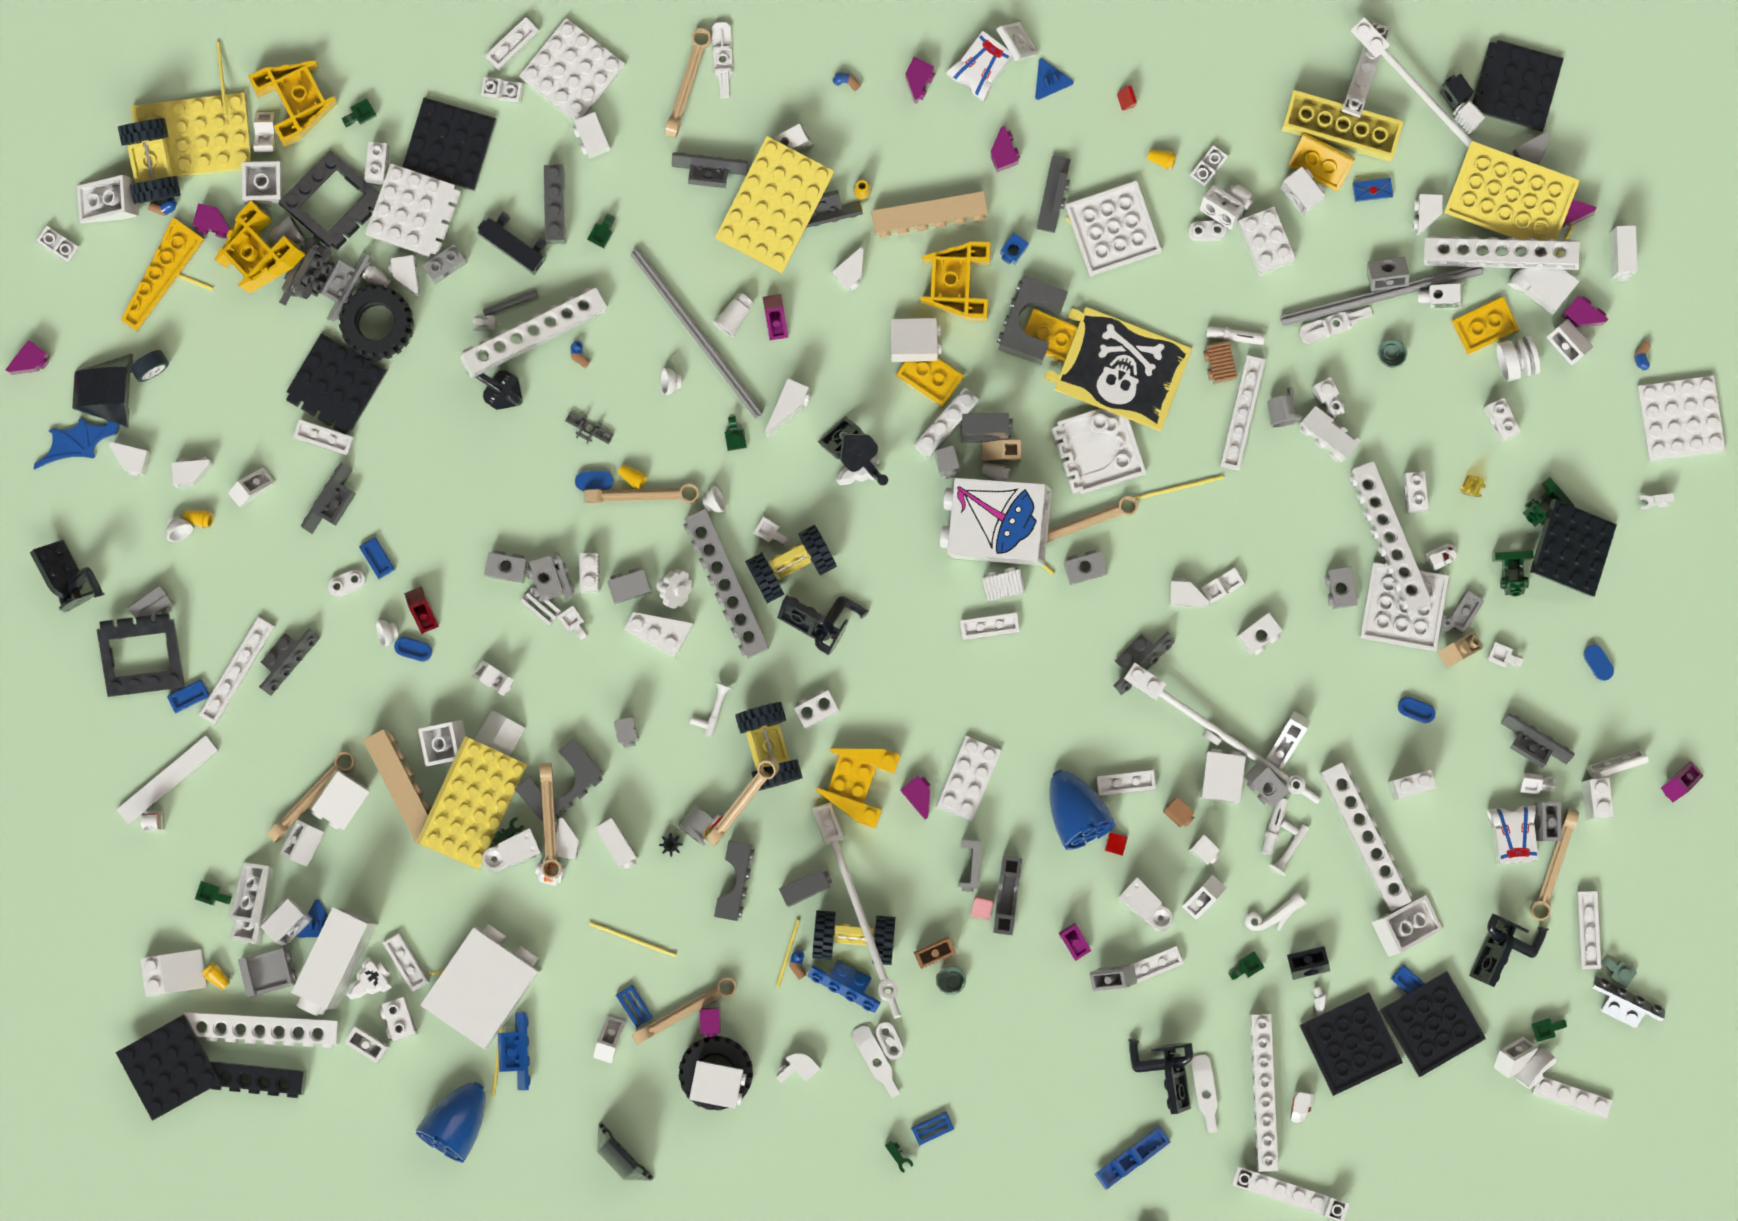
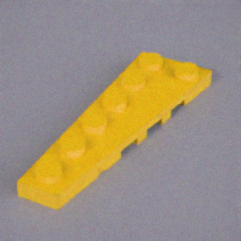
[121,217,205,332]

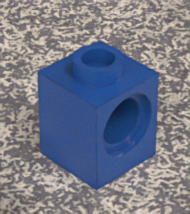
[1000,233,1029,265]

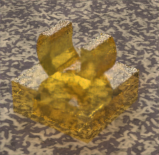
[1460,475,1486,497]

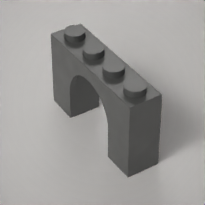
[997,276,1068,365]
[961,413,1013,443]
[515,739,604,822]
[779,869,832,907]

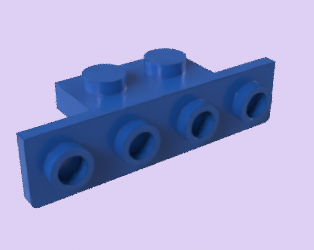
[807,960,881,1013]
[498,1012,531,1091]

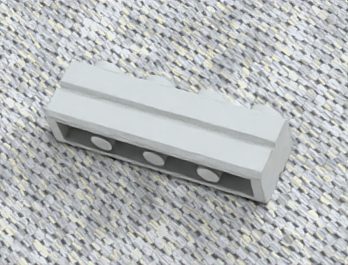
[914,388,979,459]

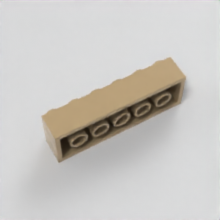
[363,729,432,842]

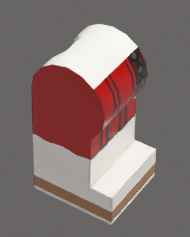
[141,811,164,831]

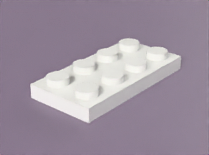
[937,736,1001,822]

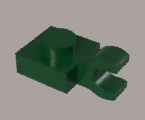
[341,98,377,128]
[587,214,615,249]
[725,416,747,451]
[492,817,524,845]
[195,881,232,906]
[1229,951,1265,980]
[1531,1018,1567,1043]
[885,1140,913,1173]

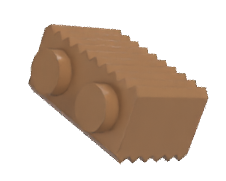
[1203,341,1237,384]
[1163,797,1195,827]
[913,937,956,969]

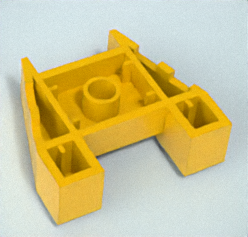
[248,60,337,148]
[214,200,306,294]
[920,241,991,321]
[816,748,901,829]

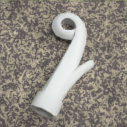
[1245,892,1306,931]

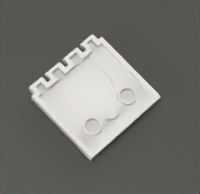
[365,164,461,258]
[1051,408,1146,495]

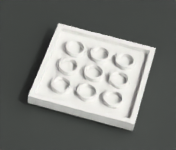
[519,18,626,120]
[1065,181,1162,277]
[1637,376,1726,462]
[1360,562,1449,652]

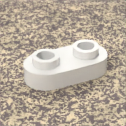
[1188,221,1227,242]
[328,570,366,597]
[876,1022,903,1059]

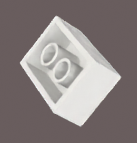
[1237,207,1296,277]

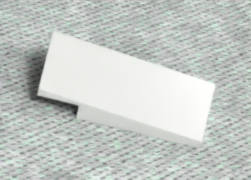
[475,710,526,756]
[229,862,273,946]

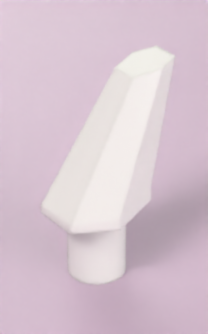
[1313,987,1327,1016]

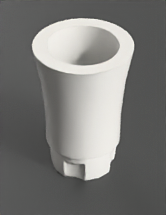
[713,293,754,338]

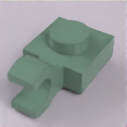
[1601,958,1637,988]

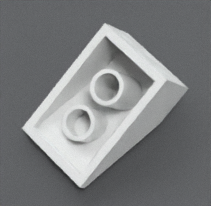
[77,175,139,223]
[765,379,811,438]
[1371,895,1443,957]
[140,949,207,997]

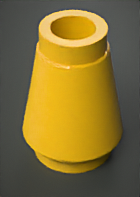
[1147,149,1177,169]
[853,180,872,199]
[618,464,647,489]
[183,510,213,529]
[202,962,230,990]

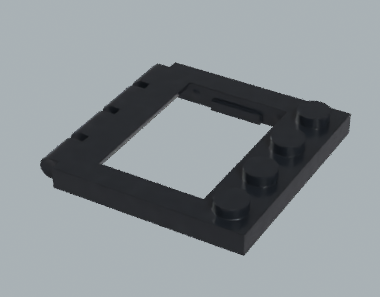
[278,150,380,250]
[97,613,185,697]

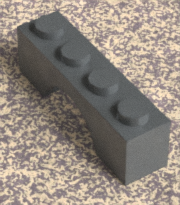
[544,165,566,244]
[714,841,755,921]
[993,856,1022,935]

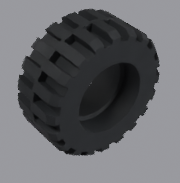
[339,285,414,360]
[678,1036,753,1111]

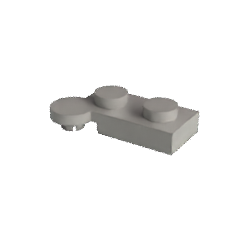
[552,552,575,600]
[1440,591,1484,633]

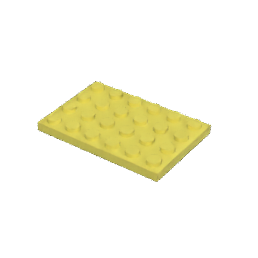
[131,93,252,179]
[715,136,835,273]
[1444,141,1580,241]
[416,736,527,870]

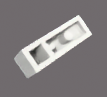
[1265,711,1310,770]

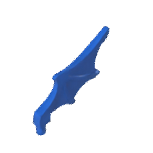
[33,419,120,470]

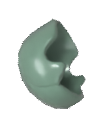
[1378,338,1407,368]
[936,966,966,995]

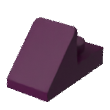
[1059,923,1092,961]

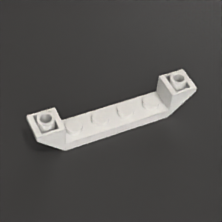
[1342,21,1391,118]
[1232,1167,1349,1221]

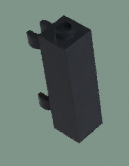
[477,212,547,275]

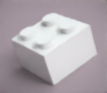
[242,161,284,204]
[1280,167,1326,217]
[418,720,466,766]
[260,899,313,947]

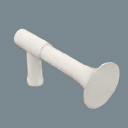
[690,682,734,737]
[1269,820,1309,876]

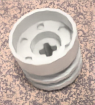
[1496,335,1540,382]

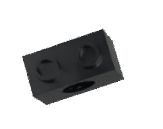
[1440,74,1474,111]
[1287,946,1330,980]

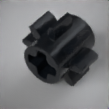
[659,833,683,857]

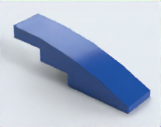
[1095,1126,1171,1190]

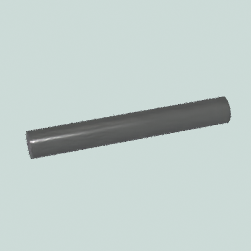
[483,290,539,316]

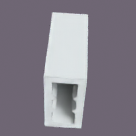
[1610,226,1638,281]
[891,318,941,362]
[1200,749,1246,803]
[310,768,369,830]
[1388,770,1436,801]
[1582,778,1614,820]
[595,818,638,869]
[689,1061,746,1109]

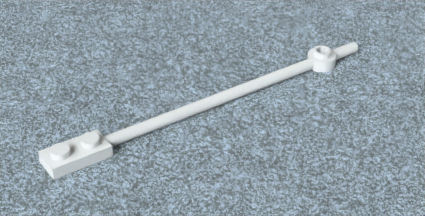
[1350,17,1472,148]
[1123,663,1321,804]
[813,802,901,1019]

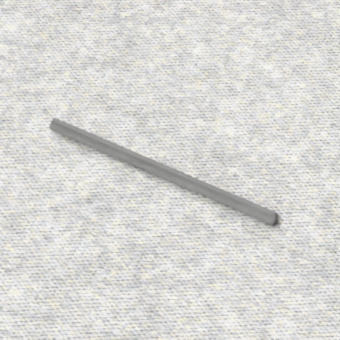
[631,249,763,418]
[1280,267,1483,326]

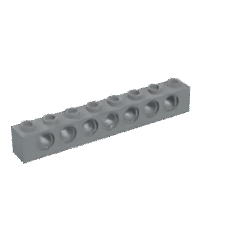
[683,509,769,659]

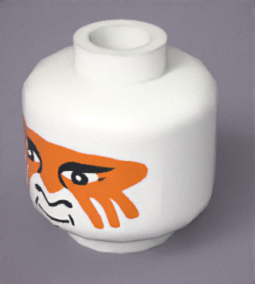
[535,860,565,886]

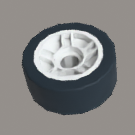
[130,350,169,382]

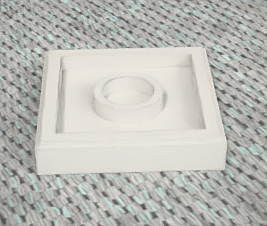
[996,22,1039,61]

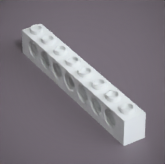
[1424,236,1580,270]
[460,288,607,379]
[1349,461,1432,614]
[1320,762,1412,912]
[183,1012,340,1048]
[1250,1014,1278,1172]

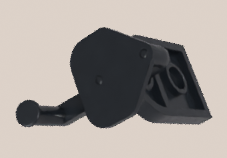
[467,370,523,410]
[818,416,888,486]
[30,540,105,612]
[777,595,869,655]
[1469,913,1549,987]
[1128,1039,1193,1114]

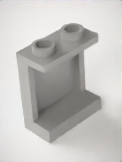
[958,840,981,892]
[238,948,297,997]

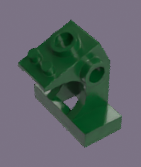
[1523,477,1575,527]
[1492,551,1534,597]

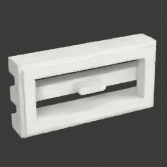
[520,588,562,627]

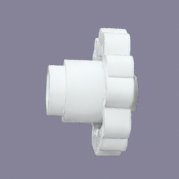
[657,569,692,609]

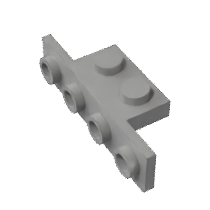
[319,252,370,322]

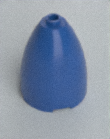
[1049,769,1116,850]
[415,1082,485,1163]

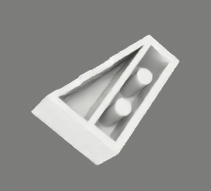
[1299,406,1361,462]
[624,612,694,658]

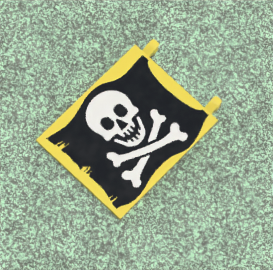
[1044,307,1192,432]

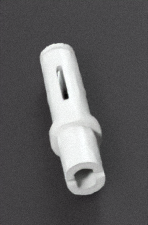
[1206,326,1265,345]
[1261,798,1288,856]

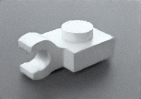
[1638,493,1674,511]
[753,517,788,546]
[557,606,588,641]
[1487,642,1523,668]
[1520,773,1556,794]

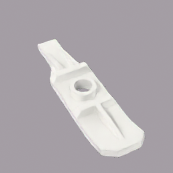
[712,22,733,98]
[1299,307,1373,344]
[852,1026,900,1098]
[1191,1055,1218,1133]

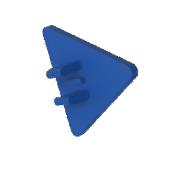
[1035,59,1074,100]
[297,900,328,938]

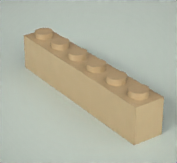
[871,191,988,238]

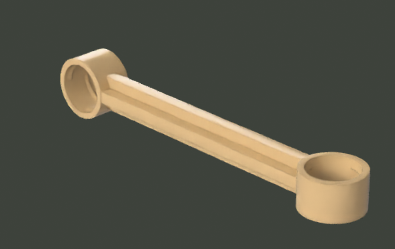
[665,28,711,138]
[584,483,699,504]
[1047,496,1138,543]
[267,752,355,843]
[705,757,779,846]
[540,762,562,879]
[1530,808,1579,920]
[631,977,737,1045]

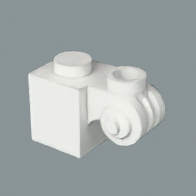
[1312,377,1345,419]

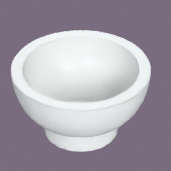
[660,368,681,395]
[702,486,726,513]
[166,516,193,542]
[376,620,398,647]

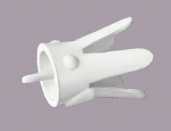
[473,313,501,333]

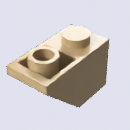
[982,440,1021,462]
[1438,632,1483,668]

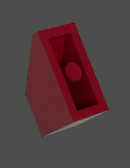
[404,586,439,634]

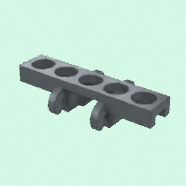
[565,412,614,445]

